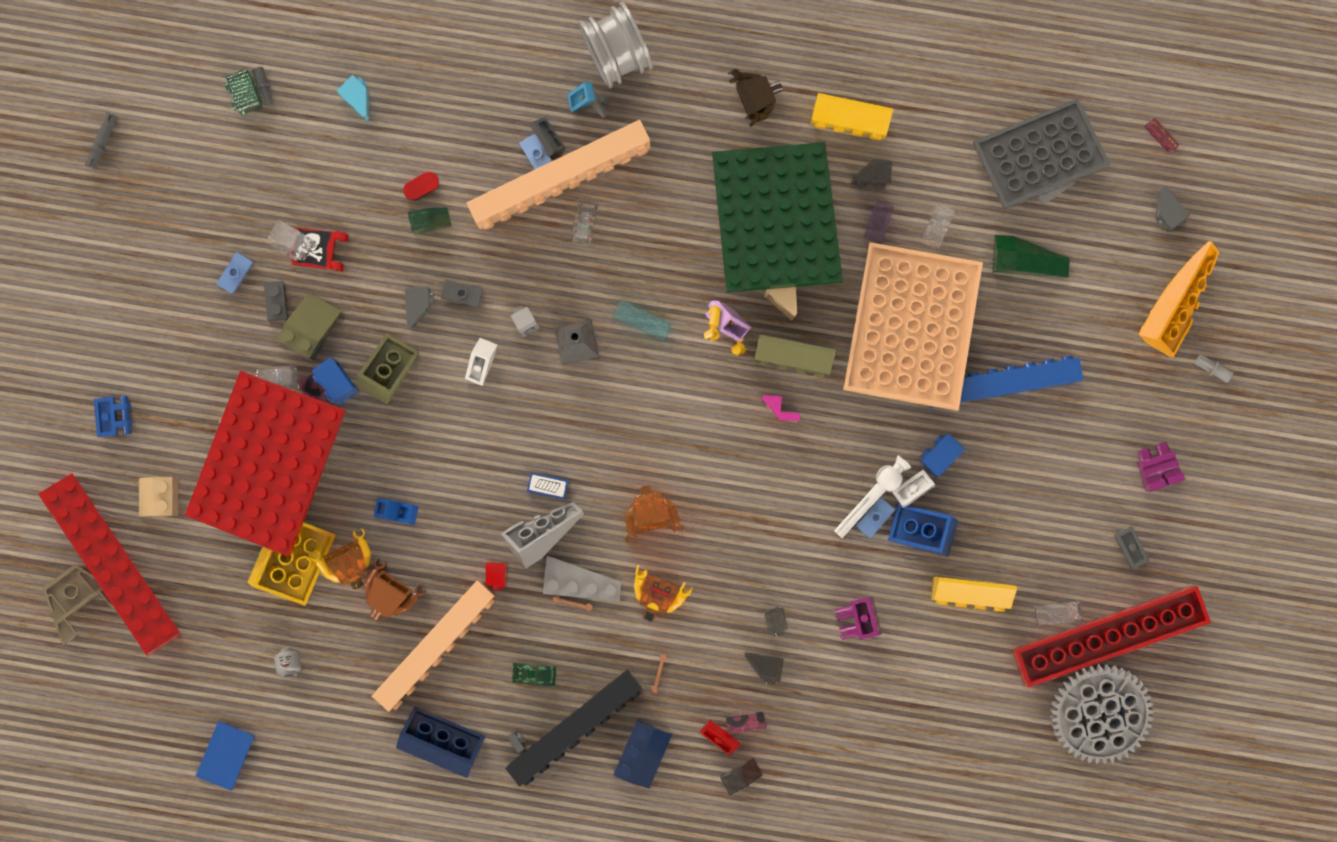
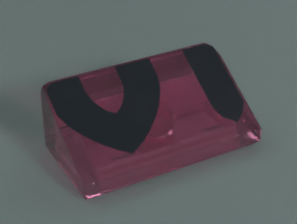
[298,373,328,403]
[726,712,767,735]

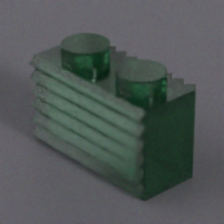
[224,69,263,115]

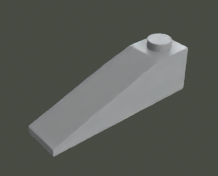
[501,502,584,568]

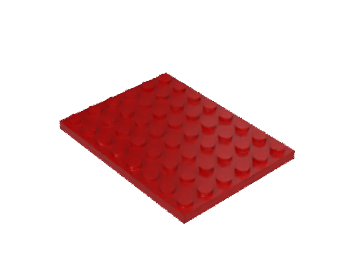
[184,371,346,557]

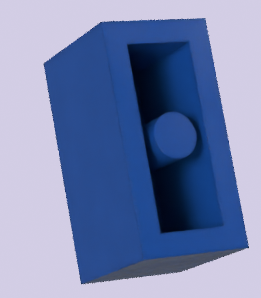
[920,433,965,478]

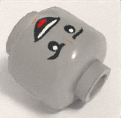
[274,648,301,678]

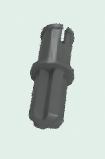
[252,67,273,105]

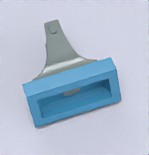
[567,82,609,118]

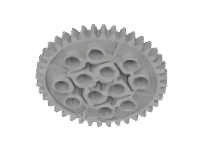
[1050,664,1154,764]

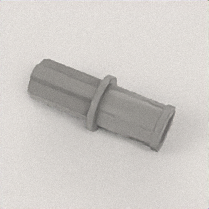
[1195,355,1233,383]

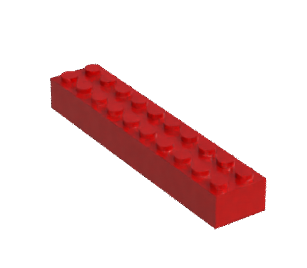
[38,473,181,657]
[1011,586,1211,688]

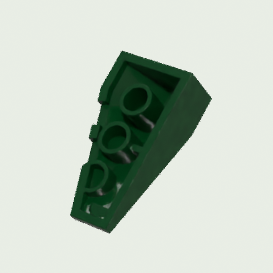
[992,235,1070,278]

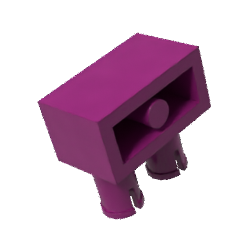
[835,597,882,640]

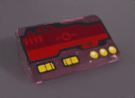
[1144,118,1180,153]

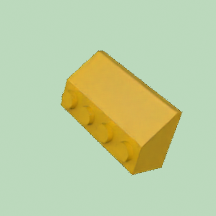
[811,93,893,141]
[931,577,1017,612]

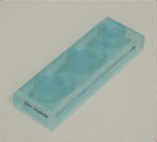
[613,300,673,342]

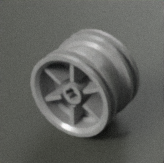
[578,2,653,89]

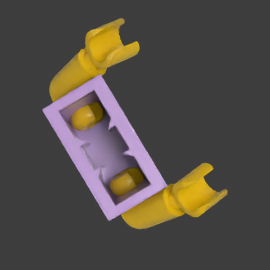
[704,300,751,356]

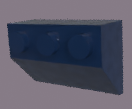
[613,719,672,788]

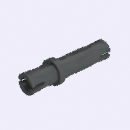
[85,112,118,169]

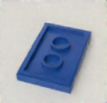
[196,721,255,791]

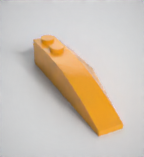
[1139,241,1220,358]

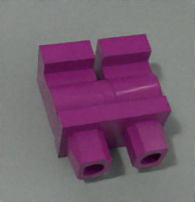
[1137,442,1186,492]

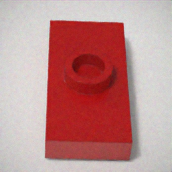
[700,720,741,756]

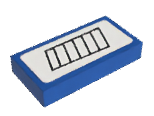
[527,473,569,500]

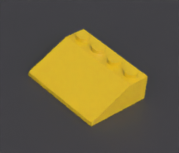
[247,521,336,606]

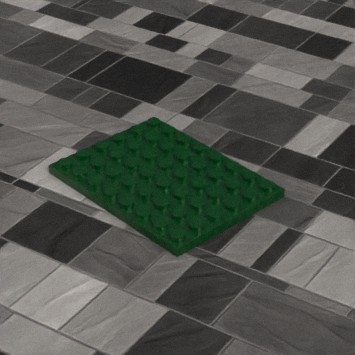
[712,142,843,293]

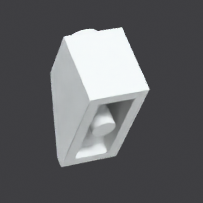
[465,338,497,386]

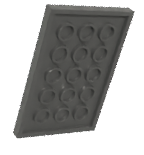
[973,98,1110,210]

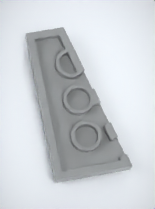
[543,556,622,601]

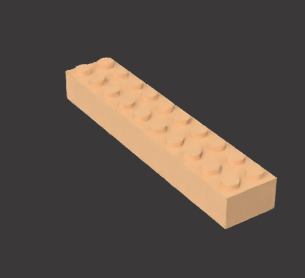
[466,120,650,230]

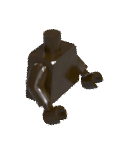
[728,69,783,127]

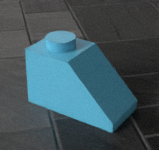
[337,75,369,121]

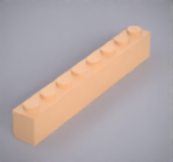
[372,580,496,712]

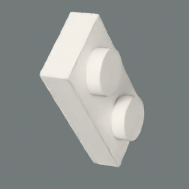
[892,470,935,508]

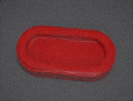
[403,172,439,201]

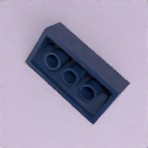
[396,706,485,778]

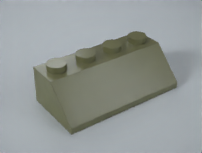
[754,334,836,378]

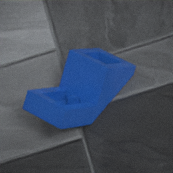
[373,498,419,525]

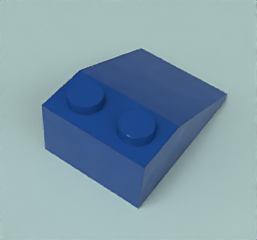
[888,503,958,557]

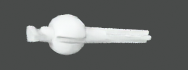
[834,455,911,538]

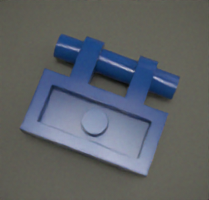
[94,396,133,437]

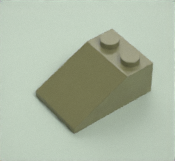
[276,292,342,361]
[355,333,420,405]

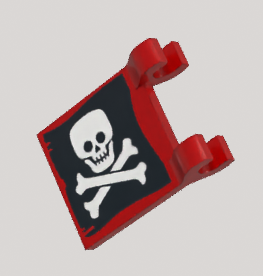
[291,227,349,272]

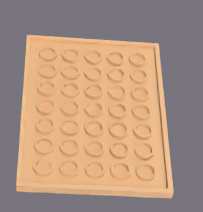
[843,242,983,411]

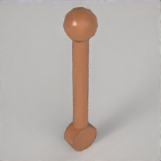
[553,595,593,611]
[651,654,667,694]

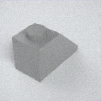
[511,306,540,338]

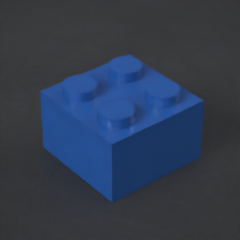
[312,357,359,405]

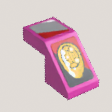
[761,395,800,422]

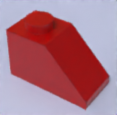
[485,562,509,590]

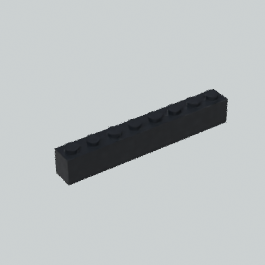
[505,669,642,787]

